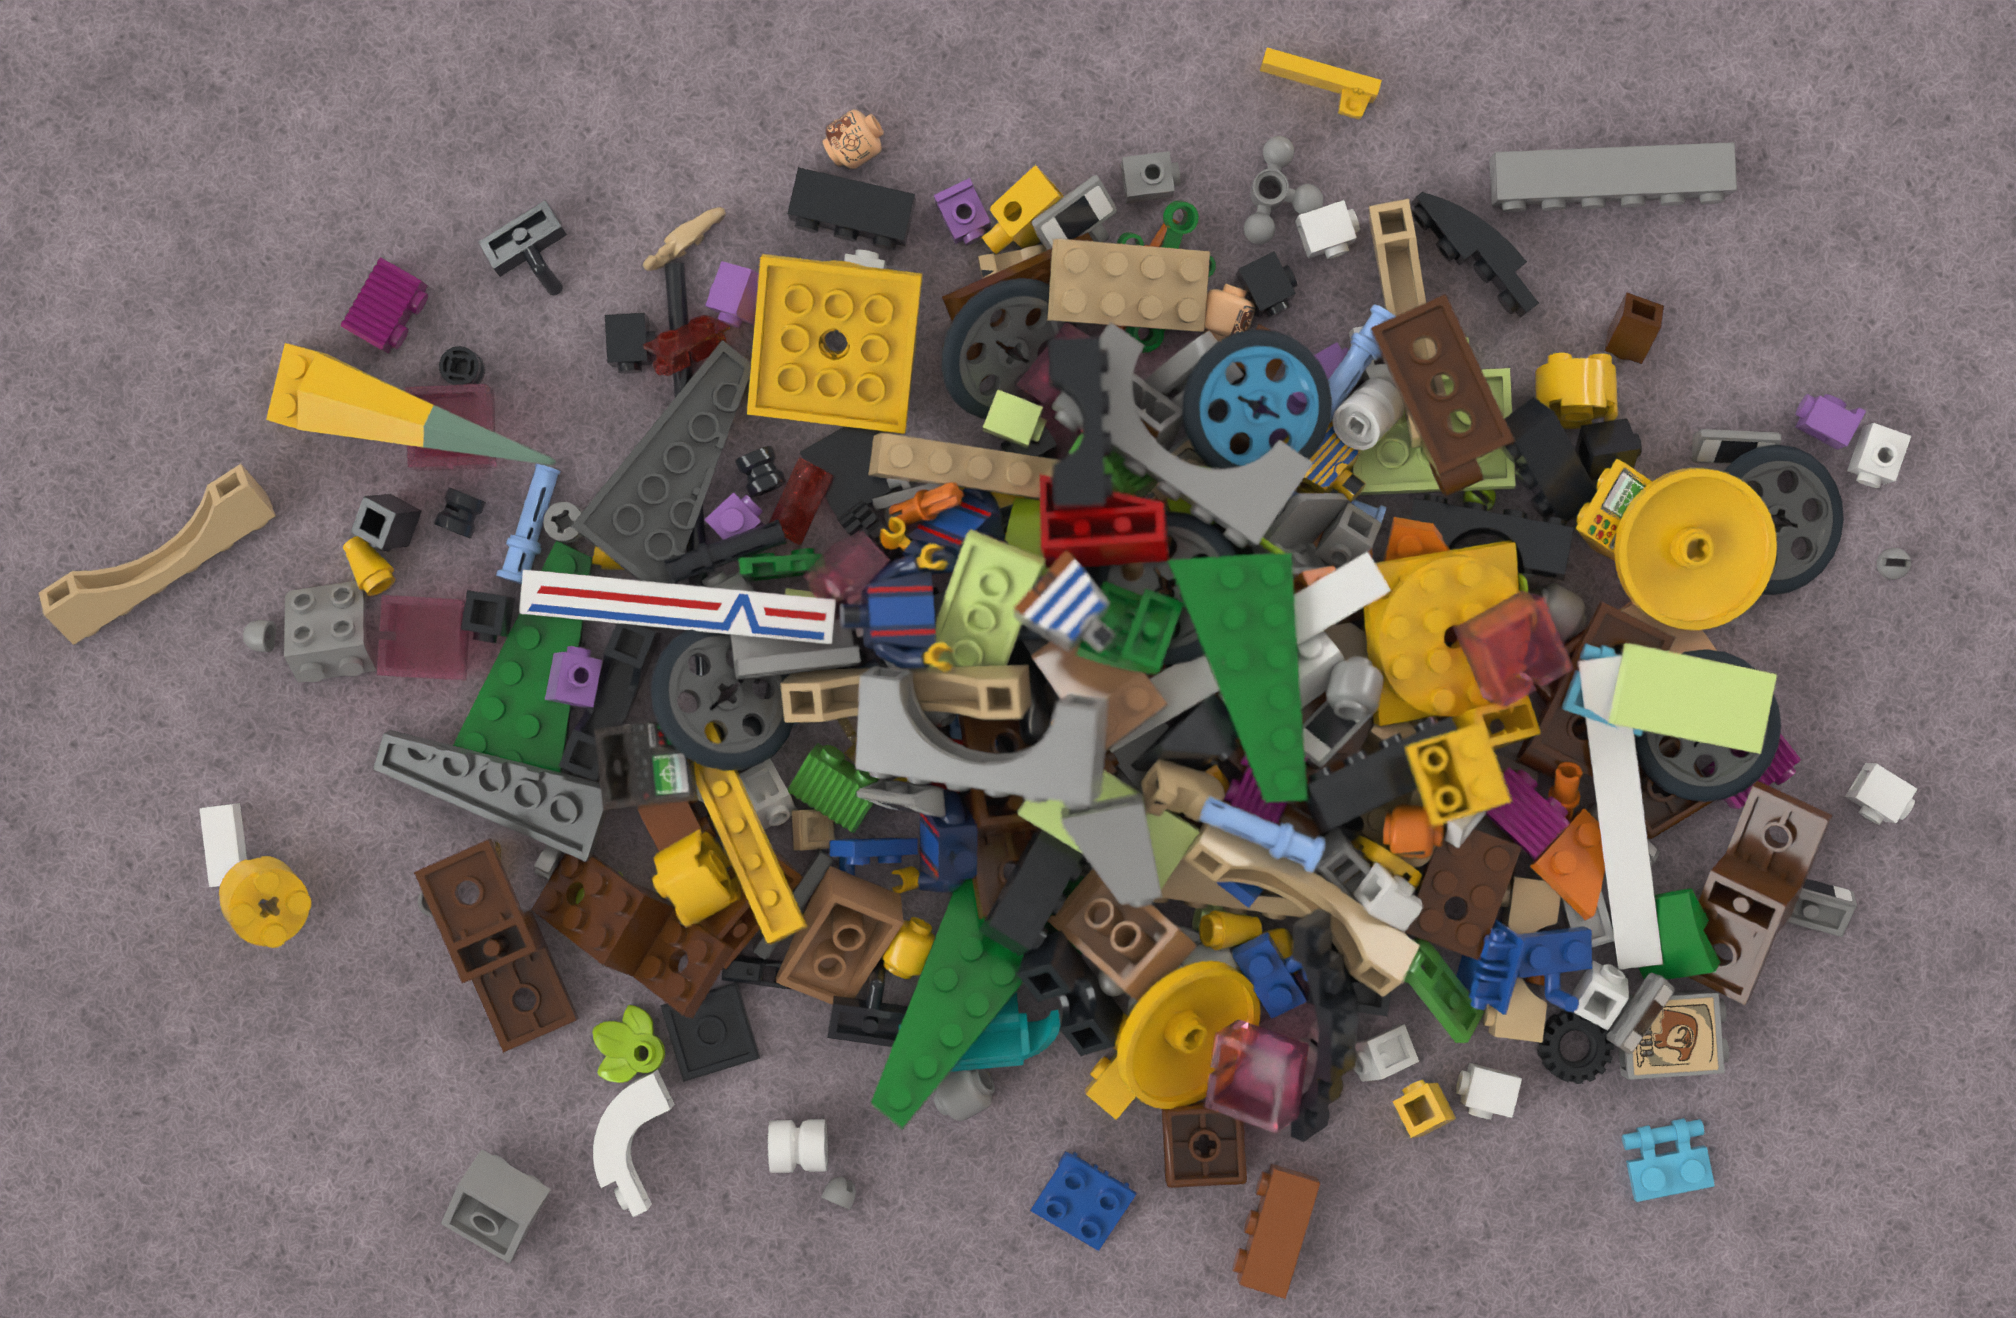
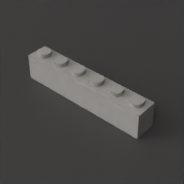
[1489,142,1737,213]

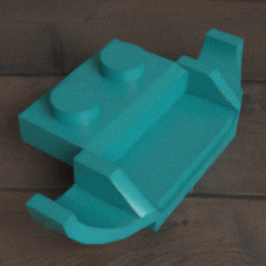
[899,992,1060,1072]

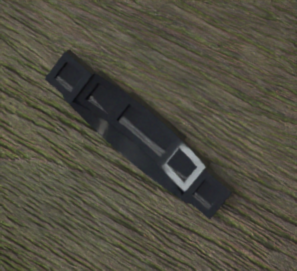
[1291,909,1359,1142]

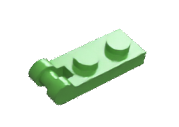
[1403,938,1484,1043]

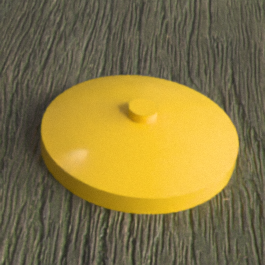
[1614,468,1777,630]
[1117,961,1261,1109]

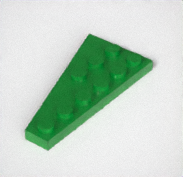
[453,540,593,773]
[1167,553,1307,802]
[871,878,1024,1130]

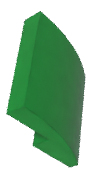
[1076,581,1184,674]
[1638,888,1720,980]

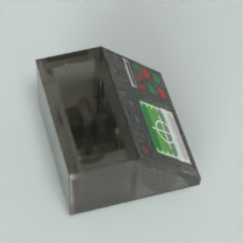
[595,722,698,811]

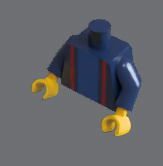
[880,488,1008,575]
[840,544,954,672]
[891,776,977,893]

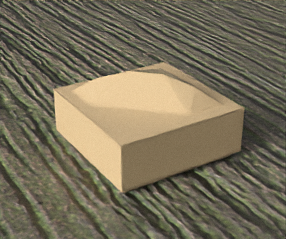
[792,809,835,851]

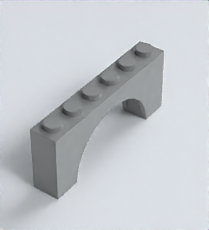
[1052,322,1313,548]
[856,666,1108,809]

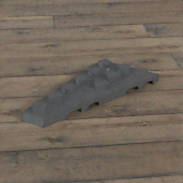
[571,340,751,584]

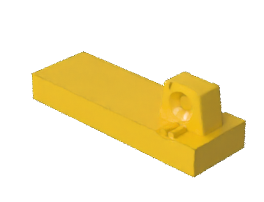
[1259,47,1382,120]

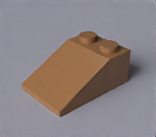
[1031,641,1169,753]
[776,866,904,1004]
[1047,868,1197,1002]

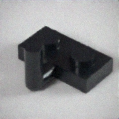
[478,200,567,296]
[827,958,908,1047]

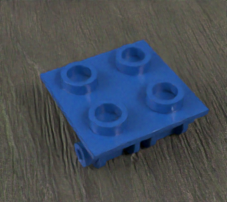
[1456,919,1527,1015]
[1030,1151,1137,1251]

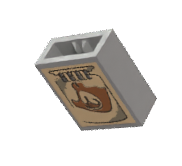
[1617,989,1729,1080]

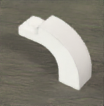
[593,1069,675,1217]

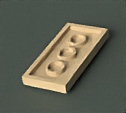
[1047,239,1210,332]

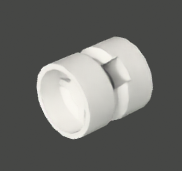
[1332,378,1405,450]
[768,1119,828,1173]

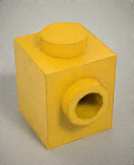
[1085,1053,1136,1120]
[1392,1079,1456,1138]

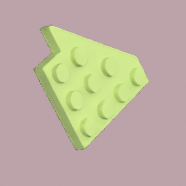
[1353,337,1516,495]

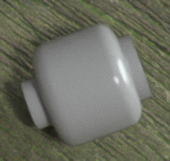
[1530,583,1587,642]
[1326,656,1383,720]
[933,1069,995,1121]

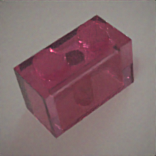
[803,531,890,602]

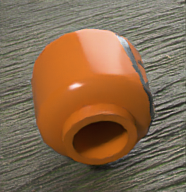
[1383,804,1445,859]

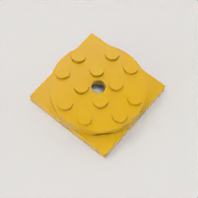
[747,254,923,434]
[1364,540,1529,726]

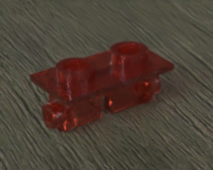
[643,315,731,376]
[769,457,834,546]

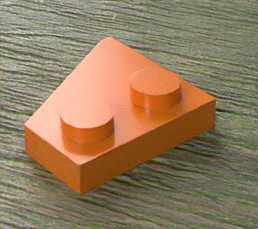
[1530,808,1605,920]

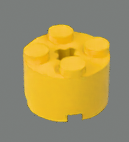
[1535,353,1618,429]
[652,829,741,927]
[219,856,312,948]

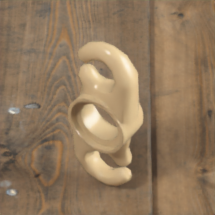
[643,207,726,271]

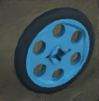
[1182,329,1332,469]

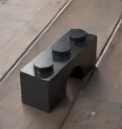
[1017,930,1124,1056]

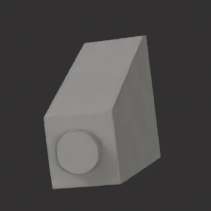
[1061,793,1162,907]

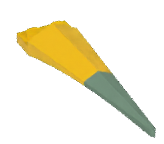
[266,343,556,465]

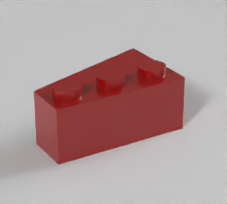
[1040,474,1168,569]

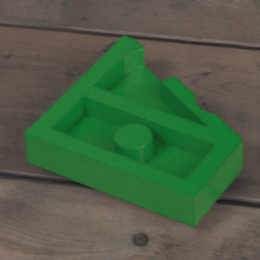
[738,548,826,582]

